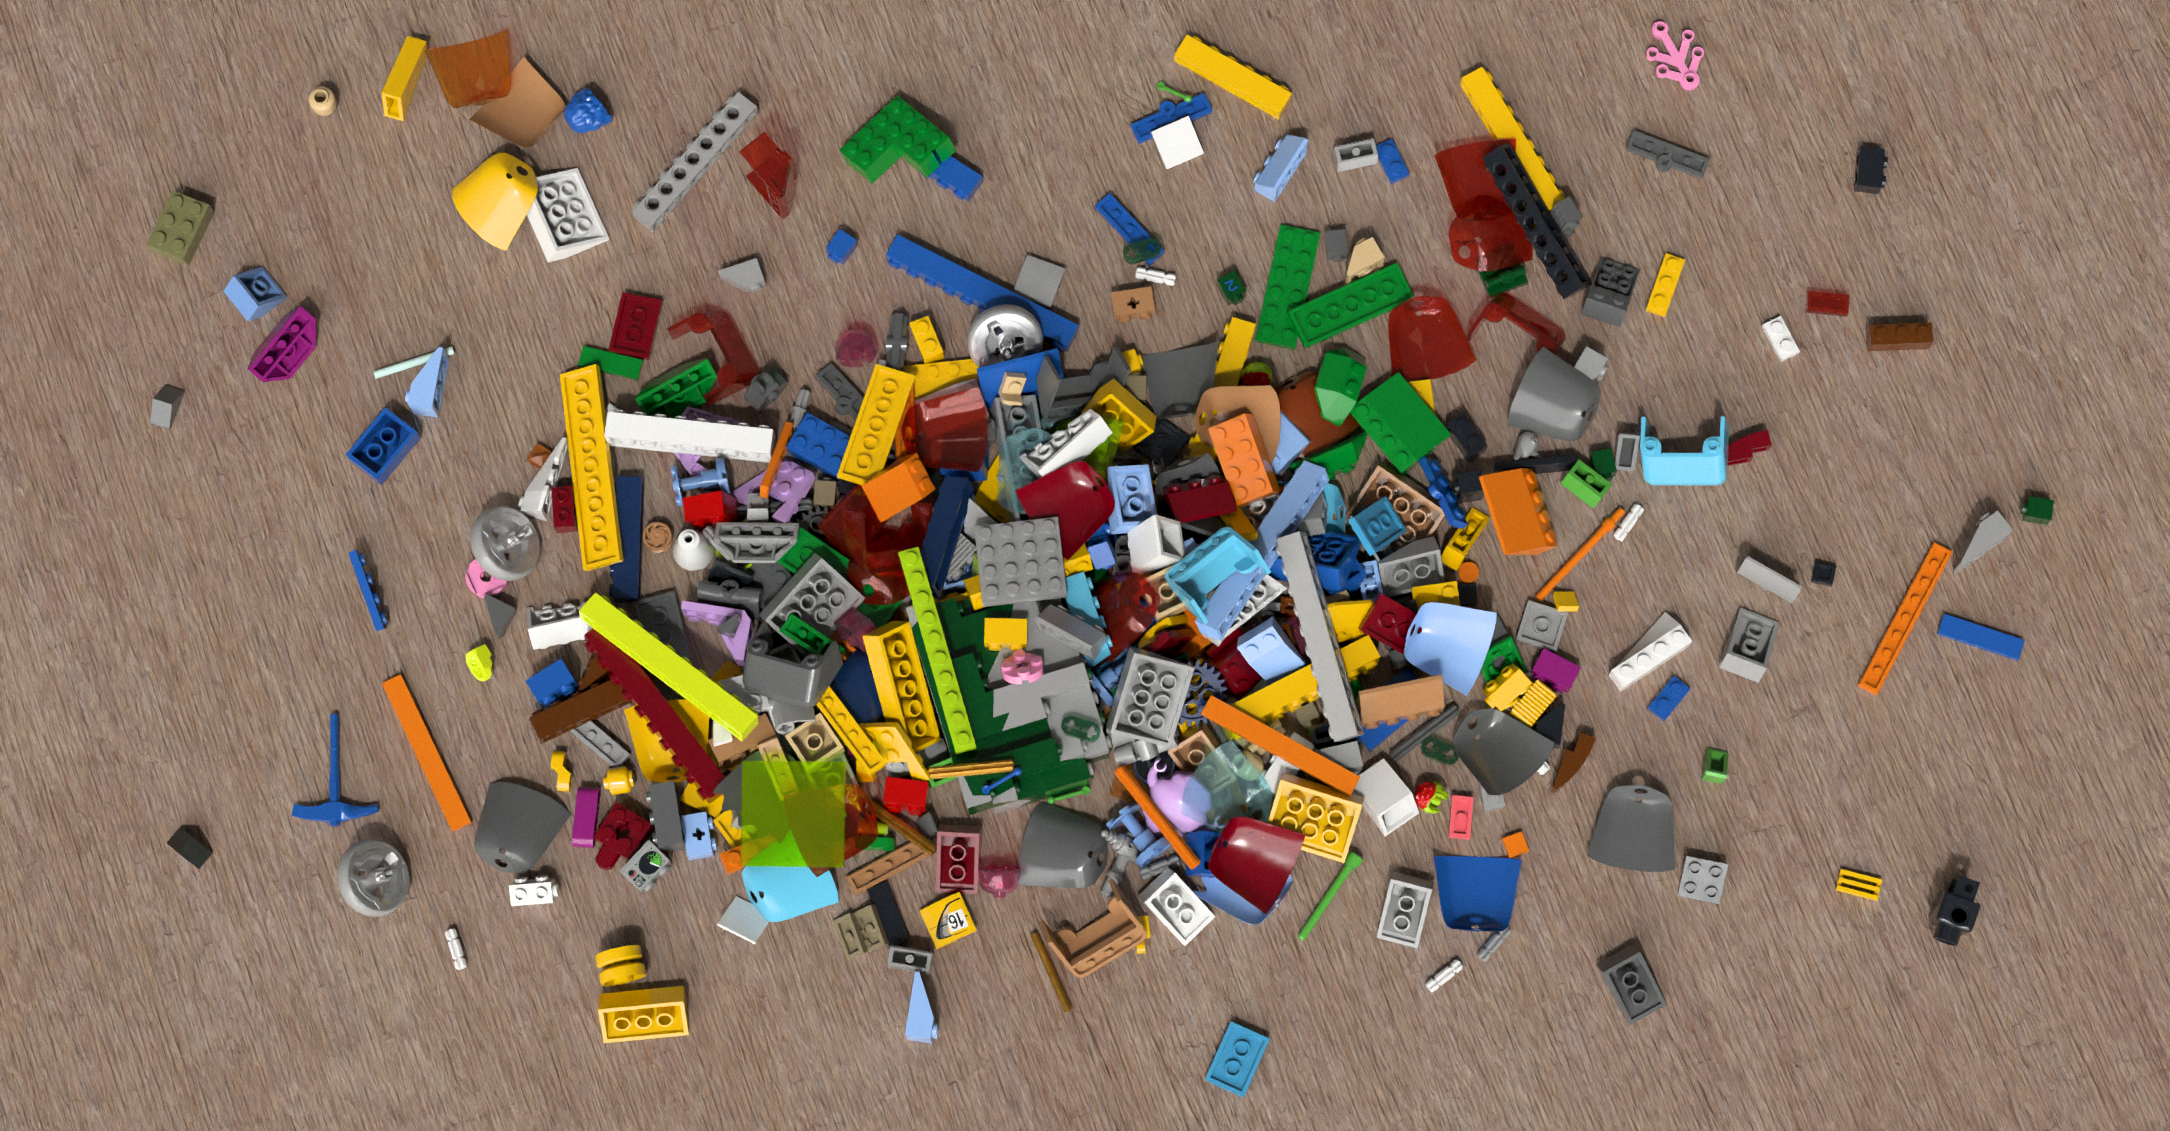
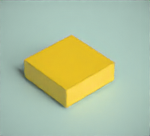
[1553,591,1579,611]

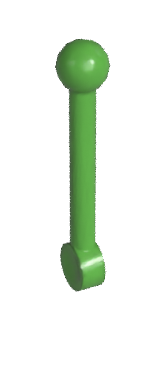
[1157,82,1192,102]
[1047,786,1090,804]

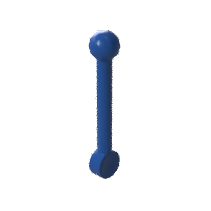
[982,767,1022,794]

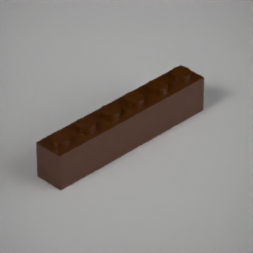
[529,666,652,744]

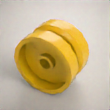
[595,945,647,986]

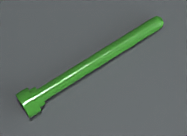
[1298,851,1363,941]

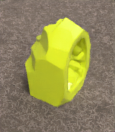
[465,644,493,682]

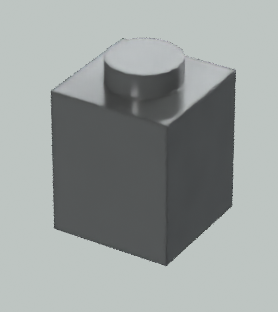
[1324,229,1348,262]

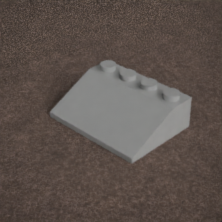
[759,553,865,657]
[1106,647,1194,748]

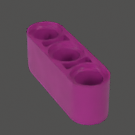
[572,786,600,848]

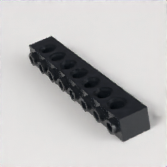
[1482,143,1591,299]

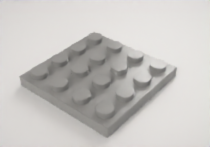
[974,517,1067,607]

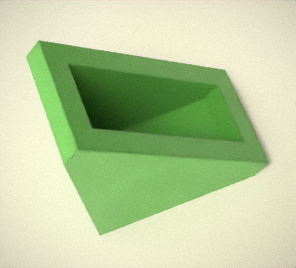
[1701,748,1728,784]

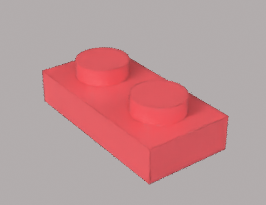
[1448,795,1473,840]

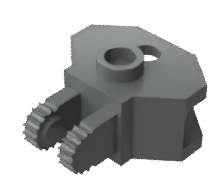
[744,368,788,412]

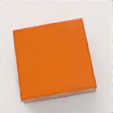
[1501,831,1529,858]

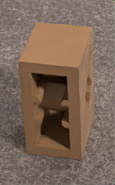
[1111,286,1155,323]

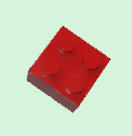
[682,490,739,532]
[883,777,930,816]

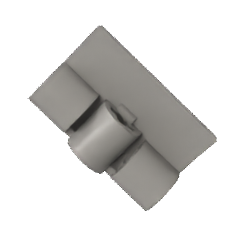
[1737,556,1802,604]
[767,697,816,734]
[1106,729,1179,767]

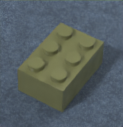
[146,190,214,266]

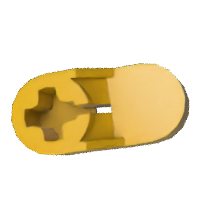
[550,750,573,792]

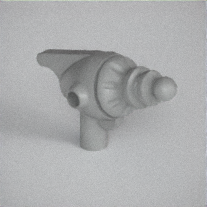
[1514,430,1542,460]
[1101,830,1139,865]

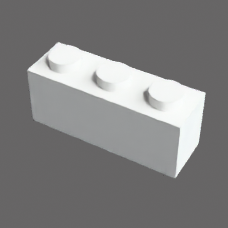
[1258,732,1315,798]

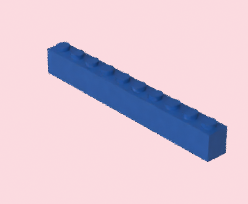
[886,234,1079,352]

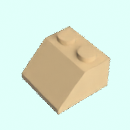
[1345,237,1385,285]

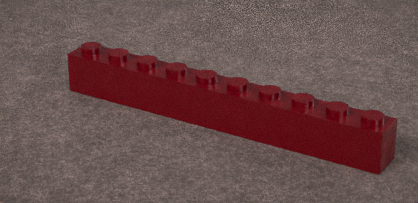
[584,629,725,804]

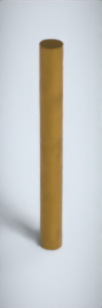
[1030,932,1072,1013]

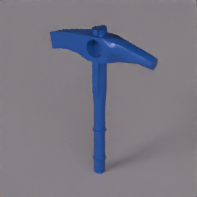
[292,714,379,827]

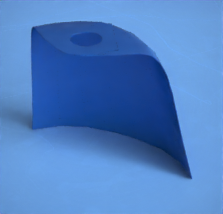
[1433,856,1522,931]

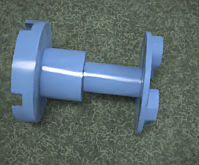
[670,457,731,507]
[1090,640,1131,707]
[1106,801,1171,868]

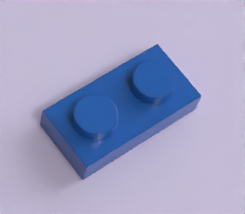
[1376,139,1409,184]
[1647,676,1691,722]

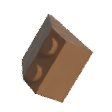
[1167,721,1238,795]

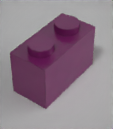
[1530,648,1581,693]

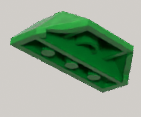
[1314,347,1367,427]
[635,358,717,419]
[1290,431,1367,482]

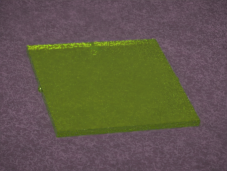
[740,761,847,867]

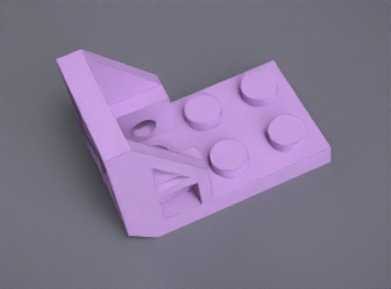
[681,601,755,668]

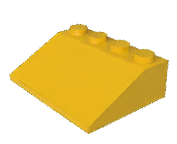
[1268,773,1364,863]

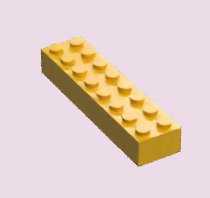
[1221,635,1381,741]

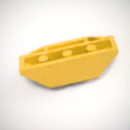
[1299,600,1373,642]

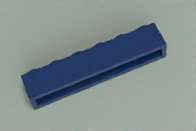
[920,476,975,598]
[609,477,644,603]

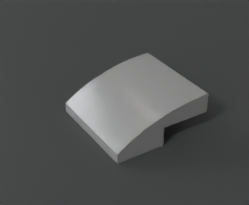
[1013,255,1066,308]

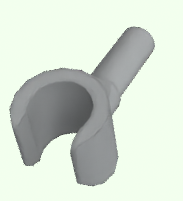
[1152,458,1165,475]

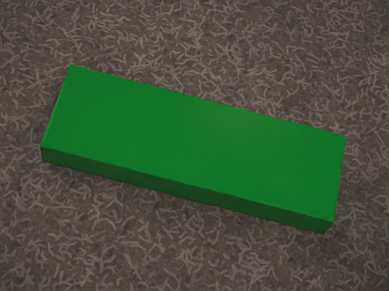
[578,346,644,381]

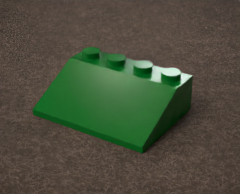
[1350,372,1452,475]

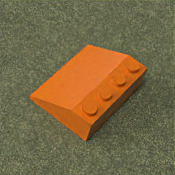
[1479,468,1557,555]

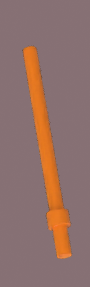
[1535,507,1625,602]

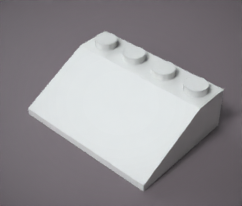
[527,168,609,262]

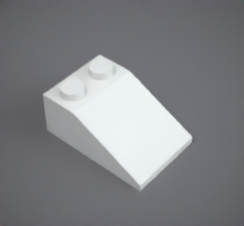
[1137,867,1215,946]

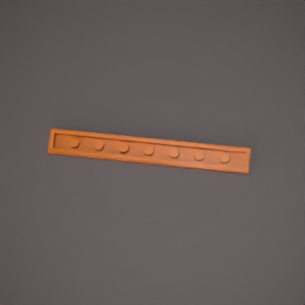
[1858,542,1953,695]
[382,674,472,832]
[1200,695,1360,796]

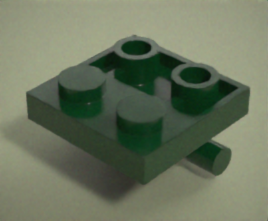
[1473,246,1528,299]

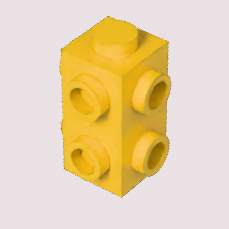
[1482,663,1532,711]

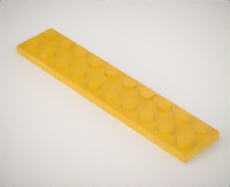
[560,364,624,571]

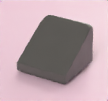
[717,614,741,639]
[917,812,938,839]

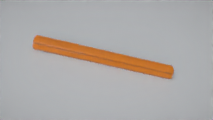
[1114,766,1200,869]

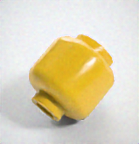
[603,766,635,795]

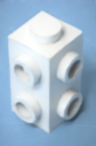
[509,875,559,906]

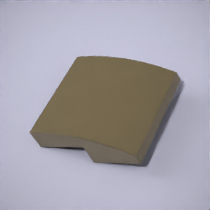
[833,904,889,960]

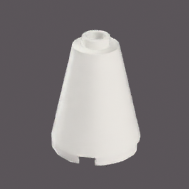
[673,529,714,571]

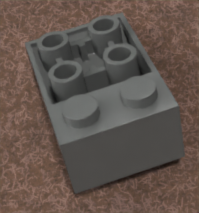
[1582,257,1640,327]

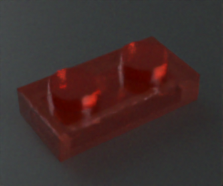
[1806,291,1850,317]

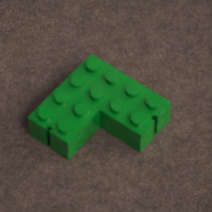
[839,95,956,184]

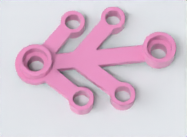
[1646,21,1704,90]

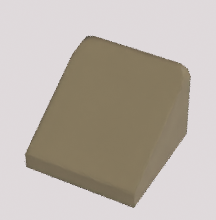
[1294,702,1322,732]

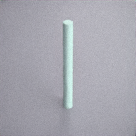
[373,346,455,379]

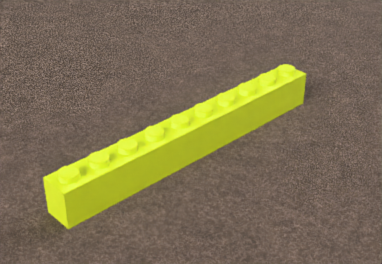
[579,592,759,742]

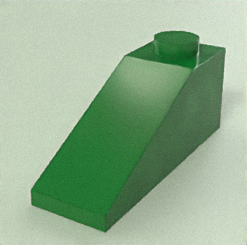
[780,614,845,657]

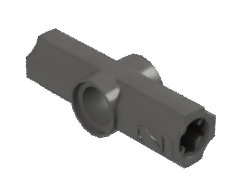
[886,313,908,372]

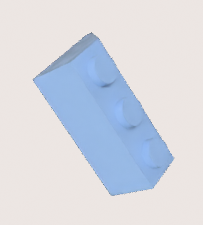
[1253,134,1309,202]
[1271,410,1311,475]

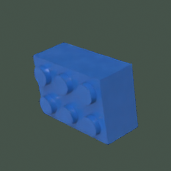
[346,408,421,485]
[786,413,850,482]

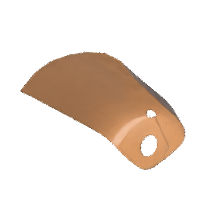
[469,57,566,148]
[1194,385,1281,465]

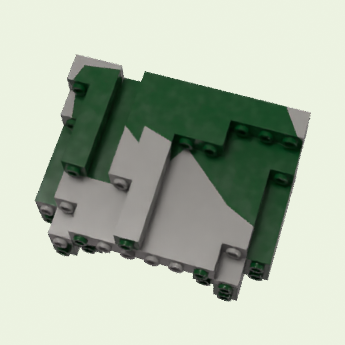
[906,598,1112,815]

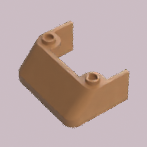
[1040,878,1147,978]

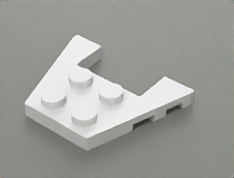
[713,675,776,747]

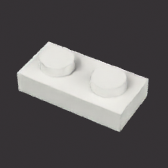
[1762,316,1800,362]

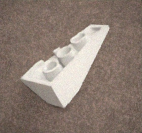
[518,437,568,521]

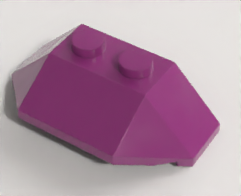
[247,306,316,382]

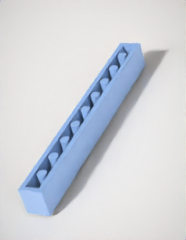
[1195,460,1329,641]

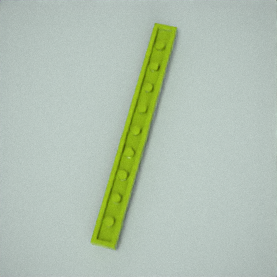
[898,547,977,754]

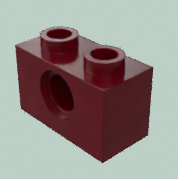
[551,486,578,533]

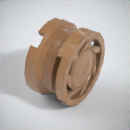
[643,522,673,554]

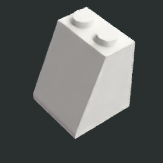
[1127,515,1185,575]
[1353,758,1419,836]

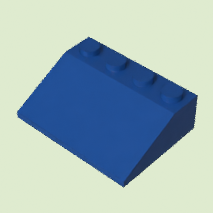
[977,348,1064,409]
[1268,530,1361,591]

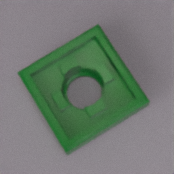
[1480,635,1528,684]

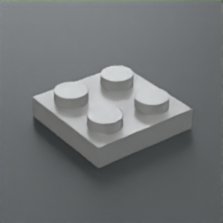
[1515,600,1568,653]

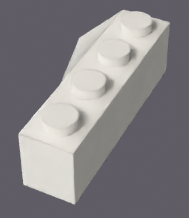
[1019,409,1112,479]
[1202,574,1287,647]
[526,602,593,650]
[1609,612,1692,692]

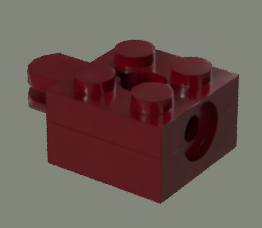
[593,802,654,870]

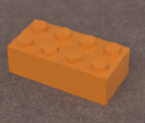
[1208,413,1281,507]

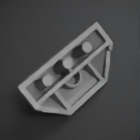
[714,522,800,563]

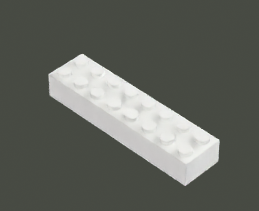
[604,410,776,463]

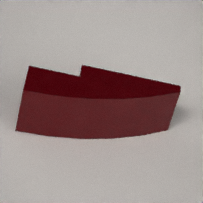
[1728,430,1772,466]

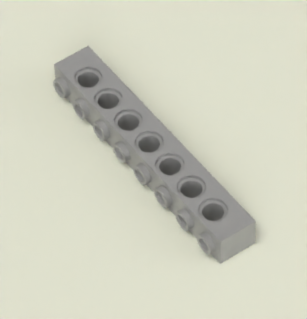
[632,92,758,233]

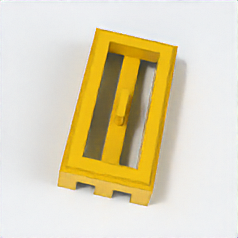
[1835,869,1882,901]

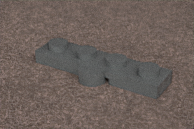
[1626,130,1710,179]
[815,364,864,421]

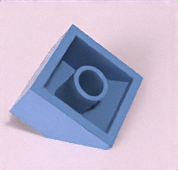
[224,266,287,321]

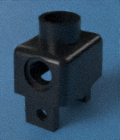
[1929,875,1981,946]

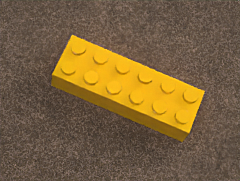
[862,621,941,753]

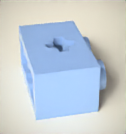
[1360,560,1383,602]
[681,812,717,860]

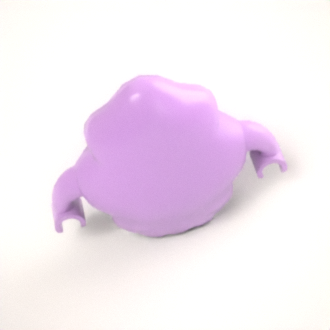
[1142,757,1227,838]

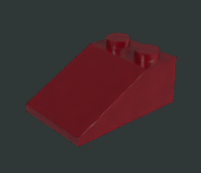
[1208,624,1262,700]
[936,824,982,894]

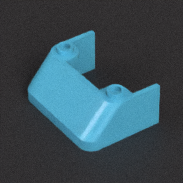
[1640,416,1729,485]
[1165,527,1271,624]

